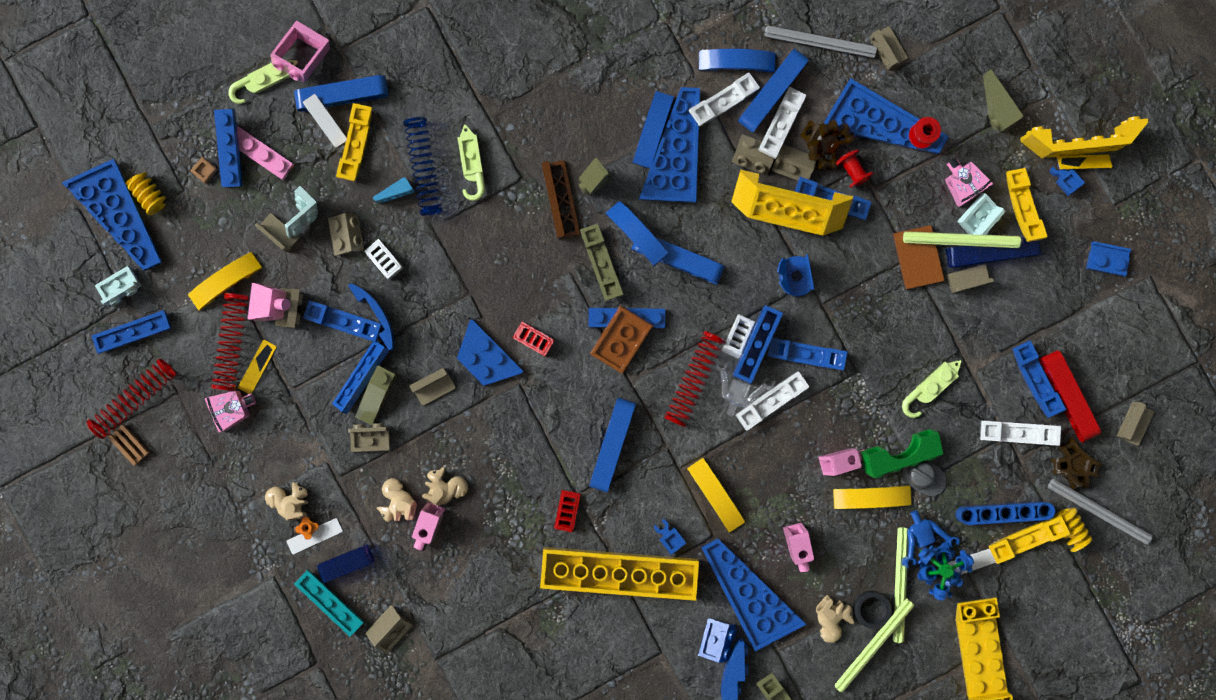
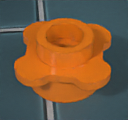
[295,517,319,540]

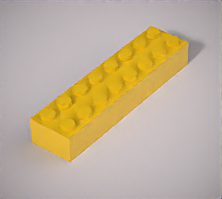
[540,547,699,601]

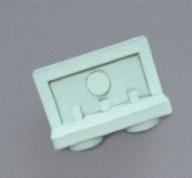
[957,193,1005,235]
[95,266,141,306]

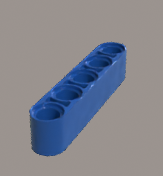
[738,48,810,133]
[294,75,389,112]
[631,237,725,284]
[589,397,636,492]
[956,501,1055,525]

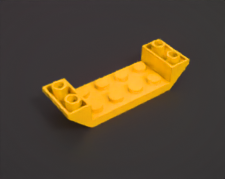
[1020,116,1148,158]
[731,169,853,236]
[956,597,1013,700]

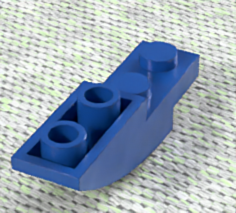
[721,639,748,700]

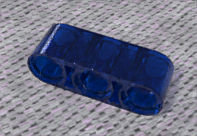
[316,544,375,583]

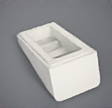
[364,239,404,280]
[722,314,755,359]

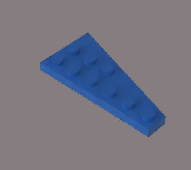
[824,78,949,154]
[62,159,163,271]
[701,538,806,651]

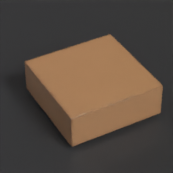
[190,157,218,184]

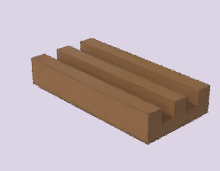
[108,424,150,466]

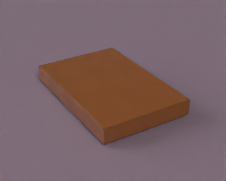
[893,225,944,289]
[590,305,653,374]

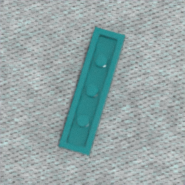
[294,569,364,637]

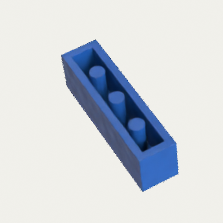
[732,305,783,384]

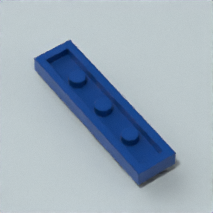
[214,109,243,187]
[588,308,665,328]
[91,310,172,354]
[332,341,389,414]

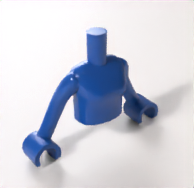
[902,510,960,568]

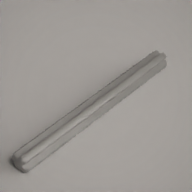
[765,26,877,58]
[1048,479,1152,544]

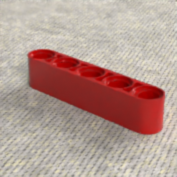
[1039,350,1101,443]

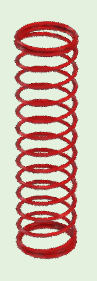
[211,293,249,391]
[664,331,726,428]
[86,358,176,439]

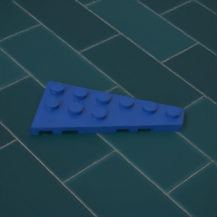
[638,87,700,203]

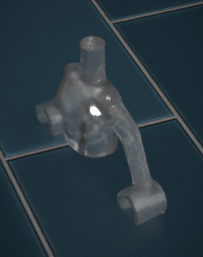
[716,360,775,417]

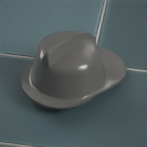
[903,460,946,496]

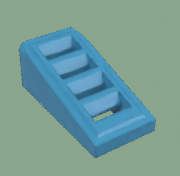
[373,177,415,204]

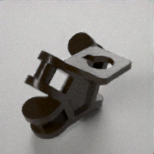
[800,119,856,170]
[1051,438,1103,489]

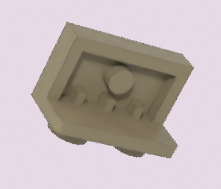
[732,134,774,175]
[328,213,364,256]
[275,288,303,328]
[348,423,390,452]

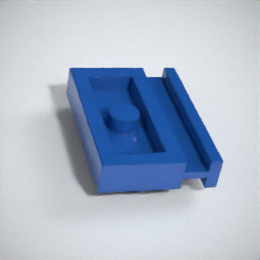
[1086,241,1131,277]

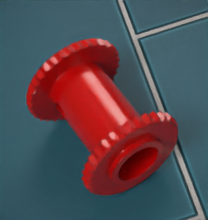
[908,117,941,149]
[836,150,873,188]

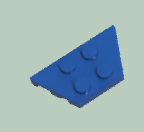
[457,319,524,386]

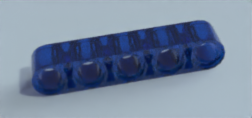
[946,237,1041,268]

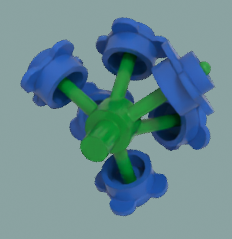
[917,543,974,601]

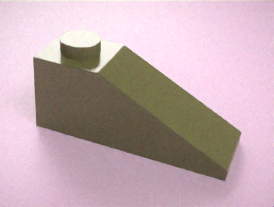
[983,70,1024,133]
[578,158,609,196]
[355,365,398,426]

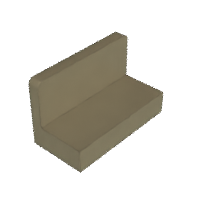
[869,26,908,70]
[771,144,816,181]
[254,213,301,253]
[947,264,994,293]
[410,368,456,405]
[1117,402,1154,446]
[366,605,413,654]

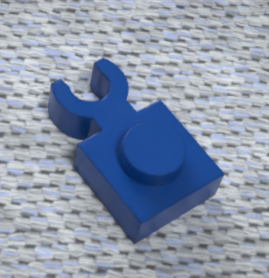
[1050,164,1085,196]
[654,519,686,555]

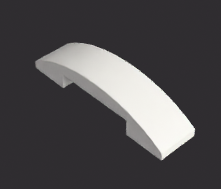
[689,73,760,126]
[758,87,806,159]
[736,371,809,431]
[980,421,1061,446]

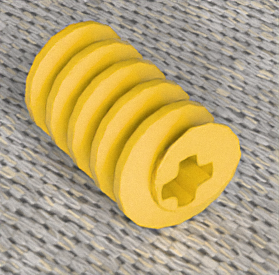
[126,172,166,215]
[1053,508,1092,552]

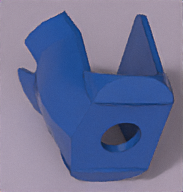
[777,254,814,296]

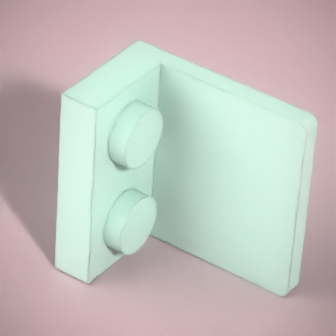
[285,186,318,238]

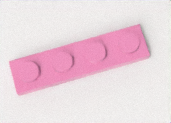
[237,126,294,180]

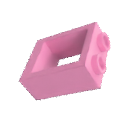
[270,21,330,83]

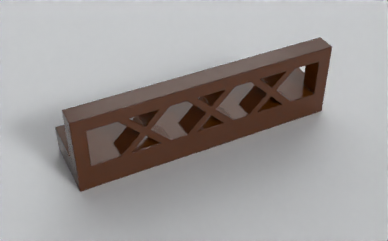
[541,160,580,239]

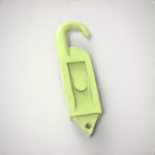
[229,60,298,104]
[458,125,485,201]
[902,360,961,418]

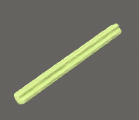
[903,231,1021,248]
[893,527,909,643]
[835,599,914,692]

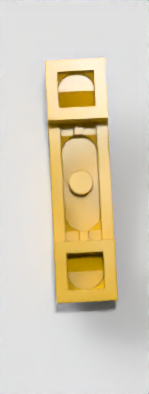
[336,103,372,181]
[1006,168,1047,242]
[188,252,262,311]
[687,458,745,533]
[833,485,911,509]
[989,516,1070,564]

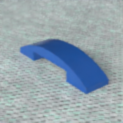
[699,49,775,72]
[633,91,674,169]
[794,177,871,220]
[605,201,669,267]
[348,283,395,351]
[303,300,382,342]
[768,338,847,371]
[1012,340,1066,418]

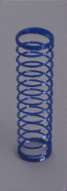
[403,117,443,216]

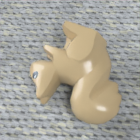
[422,467,468,507]
[377,478,417,522]
[265,482,308,521]
[816,595,854,643]

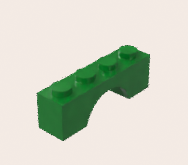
[860,429,943,478]

